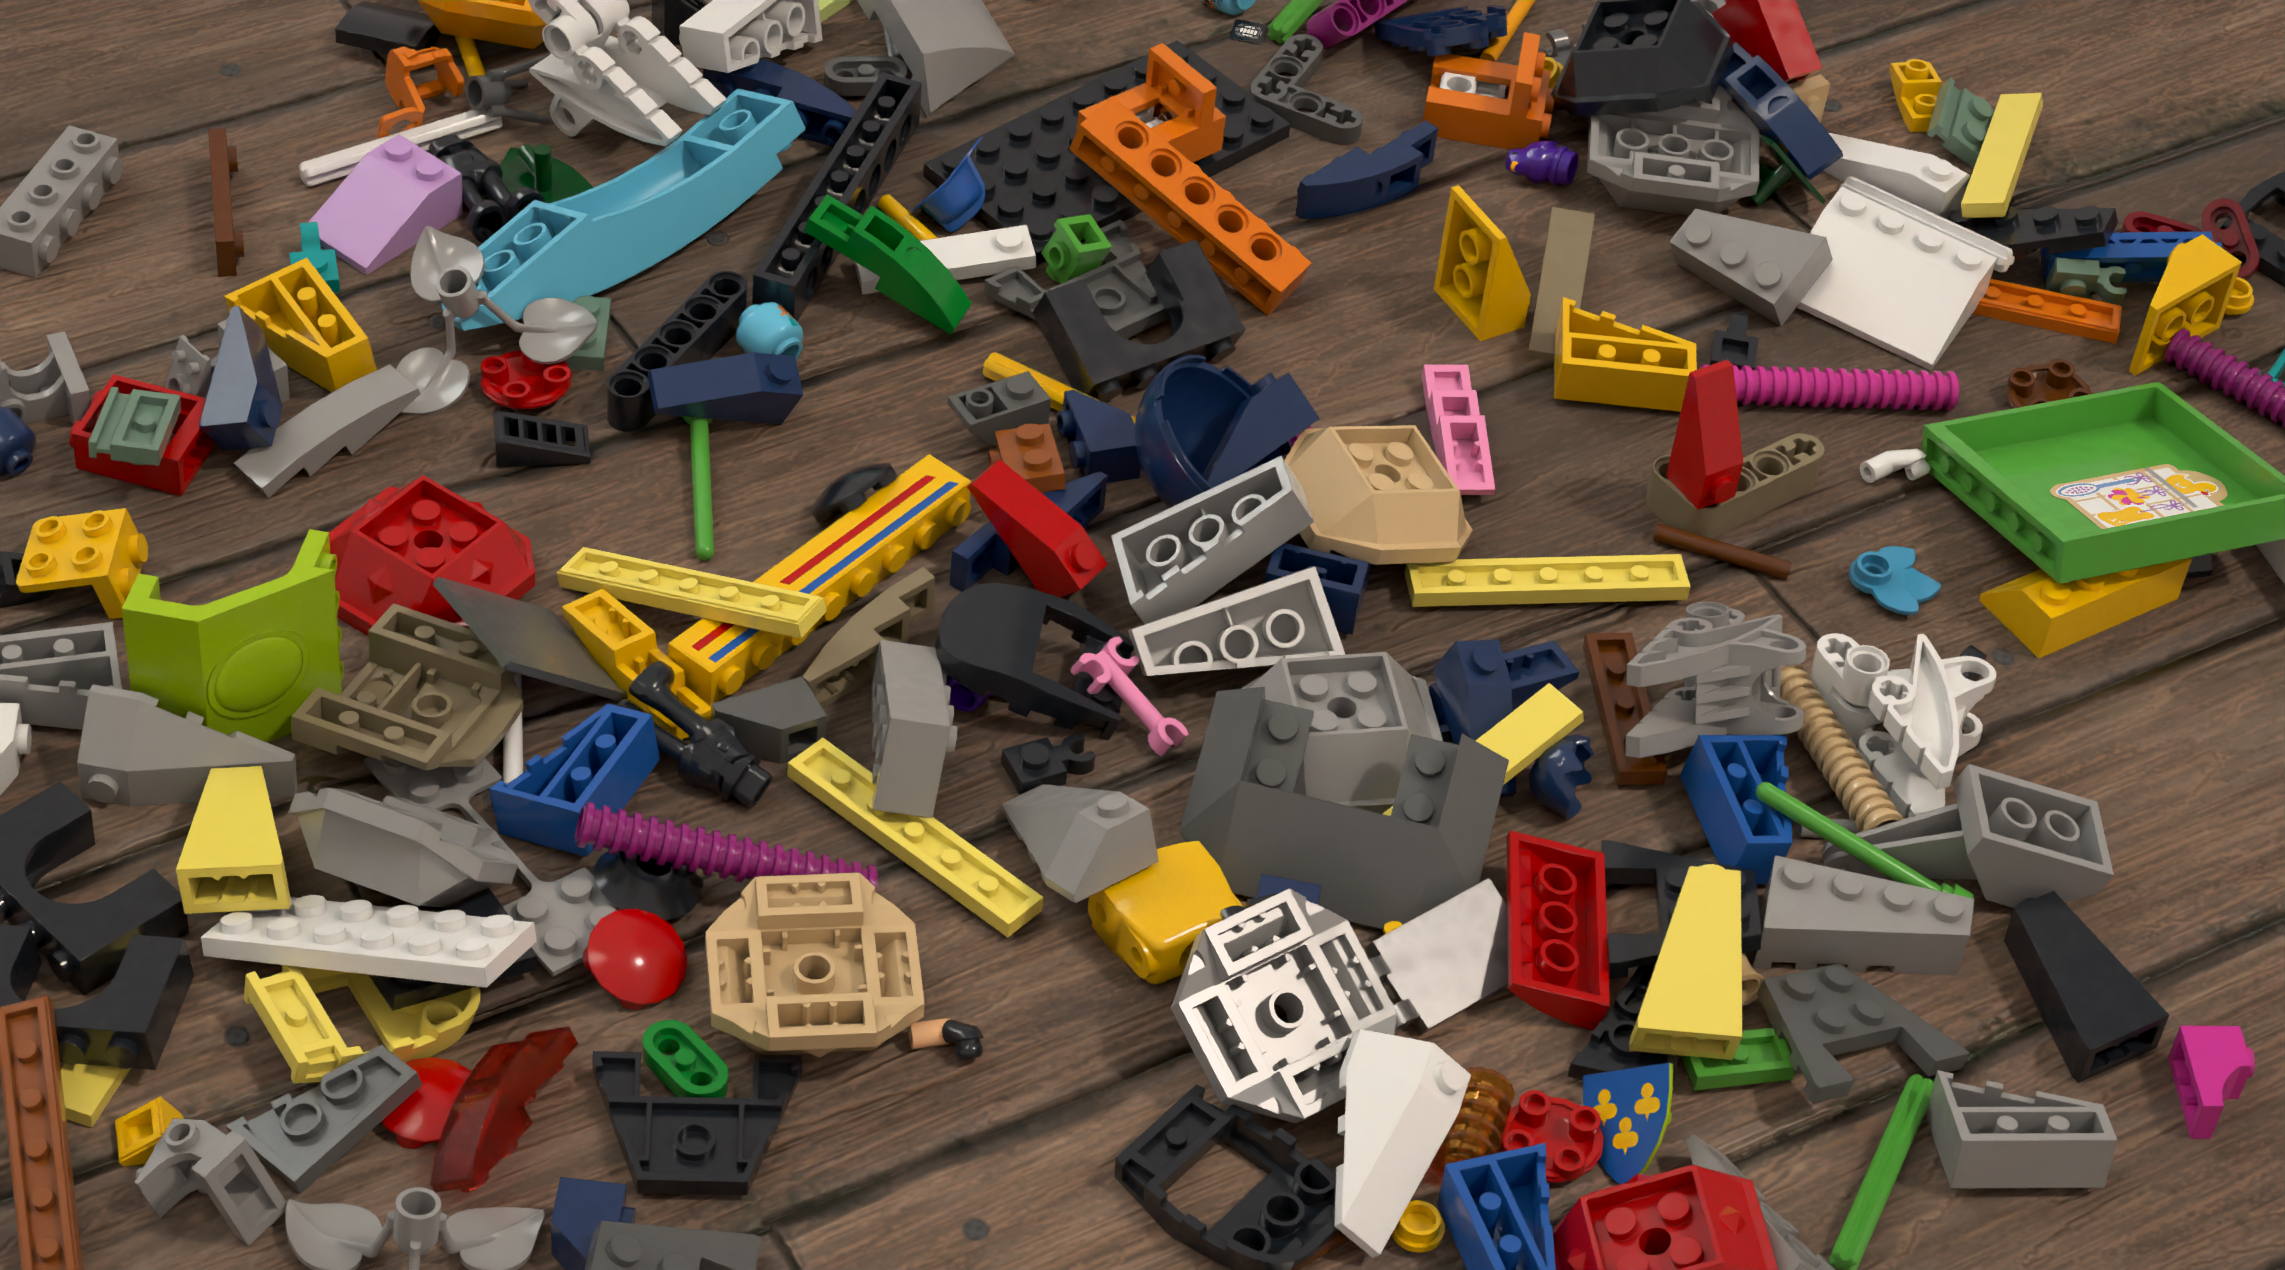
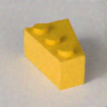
[224,258,377,393]

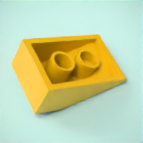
[1434,185,1531,342]
[2129,234,2242,376]

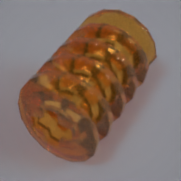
[1430,1067,1515,1178]

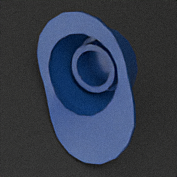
[910,136,985,232]

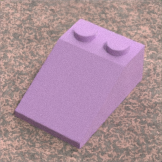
[309,134,463,275]

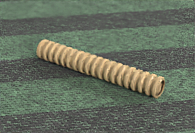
[1780,664,1904,832]

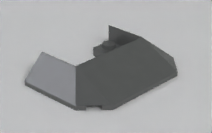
[1180,687,1509,932]

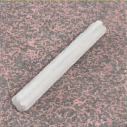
[299,110,502,187]
[1839,176,2015,273]

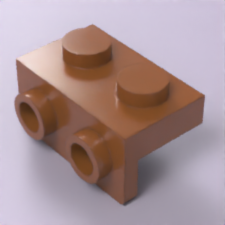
[988,423,1066,493]

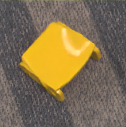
[1088,841,1243,985]

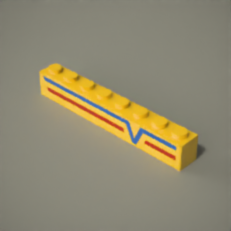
[668,454,971,707]

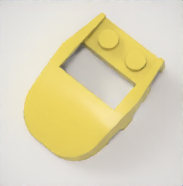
[244,965,480,1084]

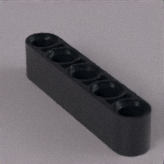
[607,271,747,432]

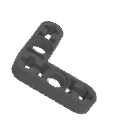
[1249,34,1363,145]

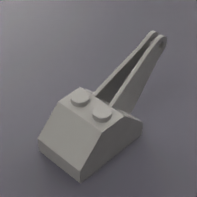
[1821,764,2114,908]

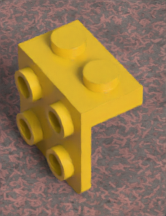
[16,508,148,619]

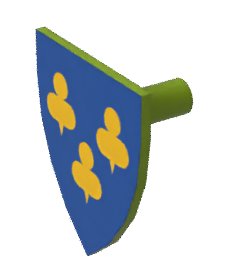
[1583,1063,1673,1185]

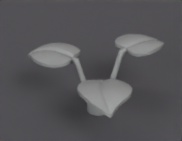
[396,226,598,415]
[285,1187,545,1270]

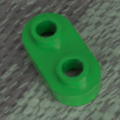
[642,1020,728,1098]

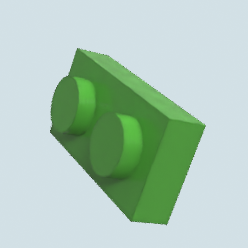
[1681,1028,1795,1091]

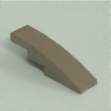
[1527,207,1595,361]
[803,567,935,708]

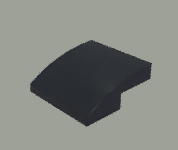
[335,1,441,54]

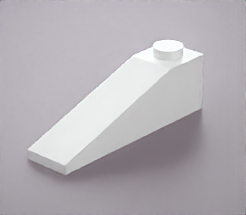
[1824,133,1970,219]
[1334,1029,1471,1258]

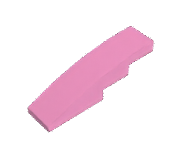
[1421,365,1495,495]

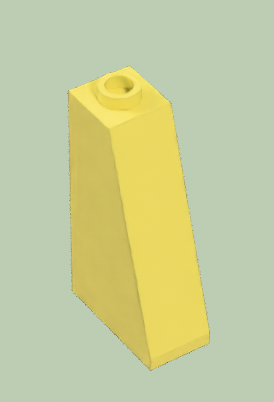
[176,766,291,914]
[1629,864,1742,1060]

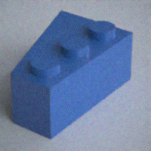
[489,704,660,857]
[1680,735,1793,884]
[1437,1143,1556,1270]

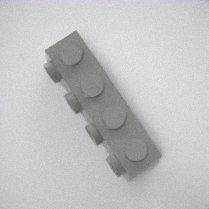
[0,125,123,278]

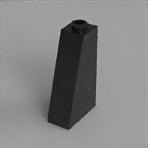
[2004,891,2169,1083]

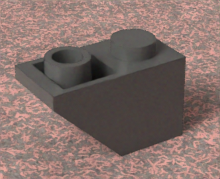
[947,371,1051,446]
[711,676,827,764]

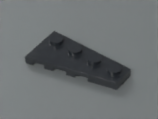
[1947,206,2118,259]

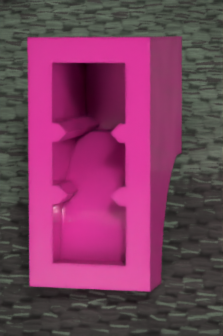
[2167,1025,2255,1139]

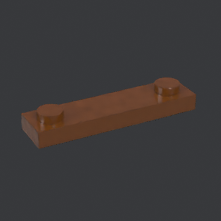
[208,128,244,277]
[1583,633,1667,785]

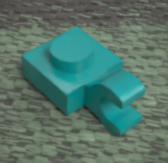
[289,222,340,293]

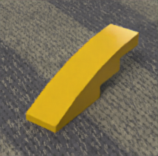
[562,588,711,740]

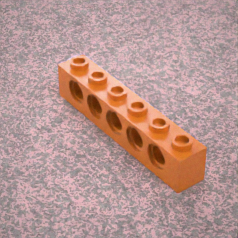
[1069,96,1311,316]

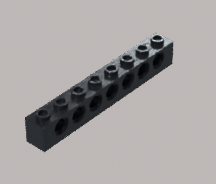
[752,72,922,322]

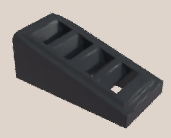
[494,412,591,467]

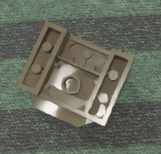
[291,603,523,771]

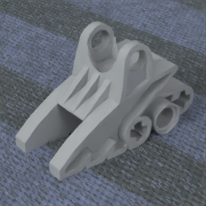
[1625,601,1806,758]

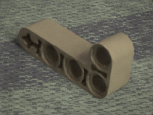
[1645,433,1825,539]

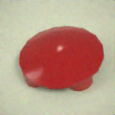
[480,350,572,409]
[582,908,688,1011]
[381,1057,484,1149]
[1498,1090,1604,1183]

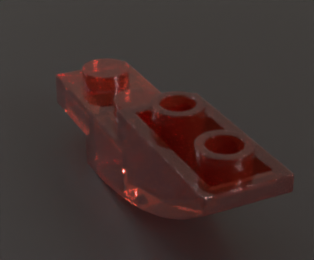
[430,1026,578,1193]

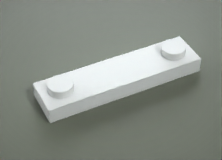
[854,225,1036,294]

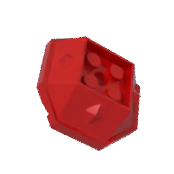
[329,475,535,637]
[1552,1164,1778,1270]

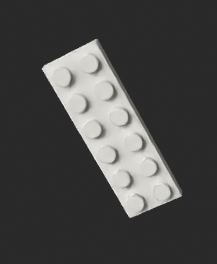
[201,895,537,988]

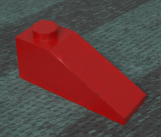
[1666,359,1743,510]
[967,460,1108,598]

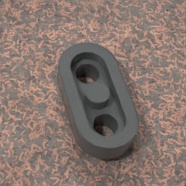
[824,56,909,97]

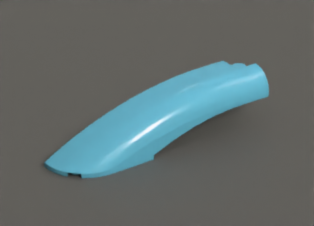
[441,88,806,331]

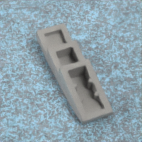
[234,364,421,498]

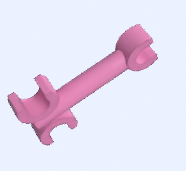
[1070,637,1189,756]

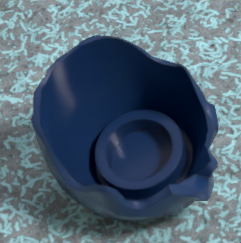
[1529,734,1594,819]

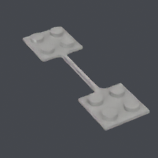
[363,757,621,976]

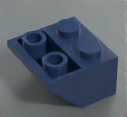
[1265,543,1372,635]

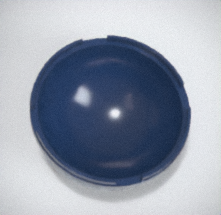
[1135,355,1292,508]

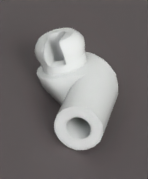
[1860,448,1930,483]

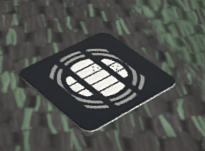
[1230,19,1267,44]

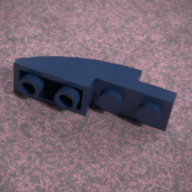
[1719,42,1843,181]
[703,58,857,147]
[1295,120,1438,219]

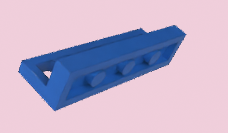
[2040,231,2222,283]

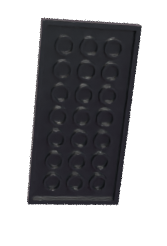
[923,40,1291,266]

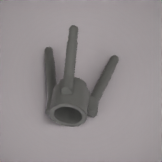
[465,53,551,124]

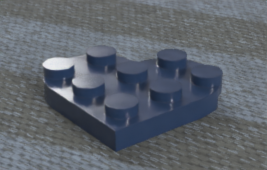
[1374,5,1508,56]

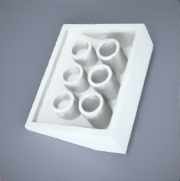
[1797,187,1997,371]

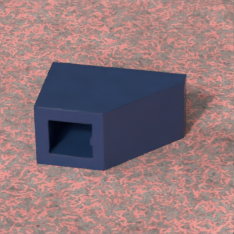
[1056,390,1141,483]
[551,1177,636,1270]

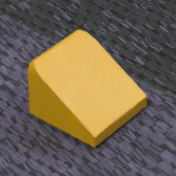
[115,1096,184,1167]

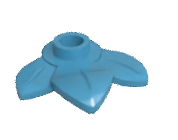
[1848,546,1941,615]

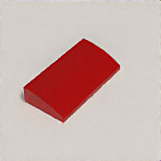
[1506,831,1610,1031]

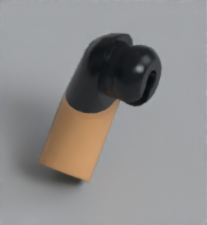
[908,1018,984,1060]

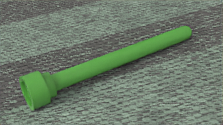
[681,416,714,561]
[1756,782,1974,898]

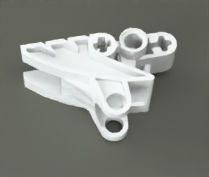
[528,0,726,146]
[1810,633,1996,819]

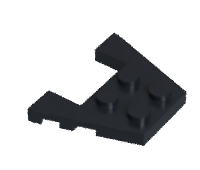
[1601,840,1762,979]
[592,1051,802,1195]

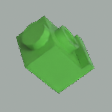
[1041,214,1112,284]

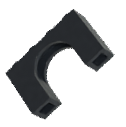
[1032,240,1245,402]
[0,781,189,996]
[0,924,194,1070]

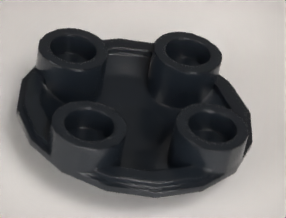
[810,463,898,523]

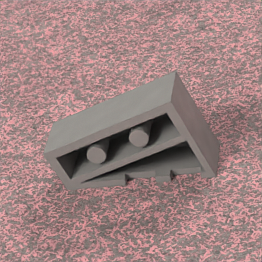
[1669,209,1833,326]
[0,622,122,730]
[1926,1070,2117,1189]

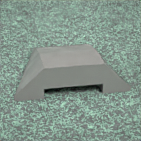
[857,0,1015,118]

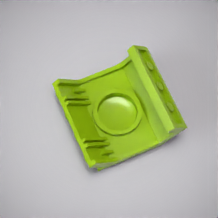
[122,529,344,743]

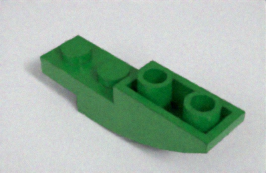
[803,194,972,335]

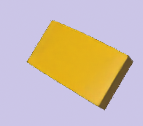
[1889,59,1942,132]

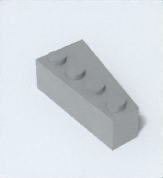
[1111,456,1314,624]

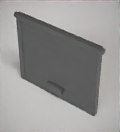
[433,577,627,701]

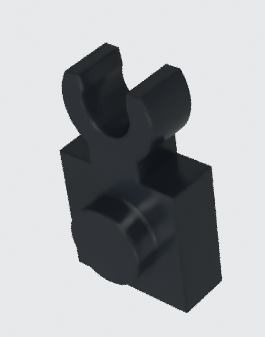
[1001,734,1095,795]

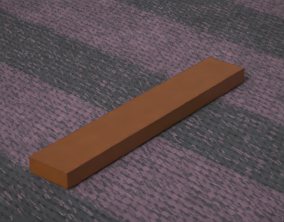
[0,995,84,1270]

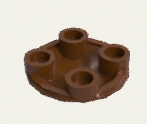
[2005,359,2093,409]

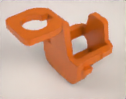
[377,46,464,139]

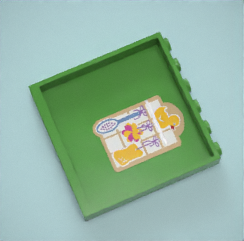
[1922,382,2285,584]

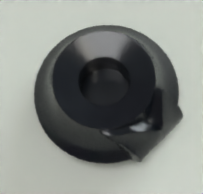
[594,851,703,920]

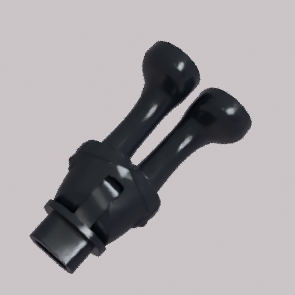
[428,134,547,244]
[616,661,773,809]

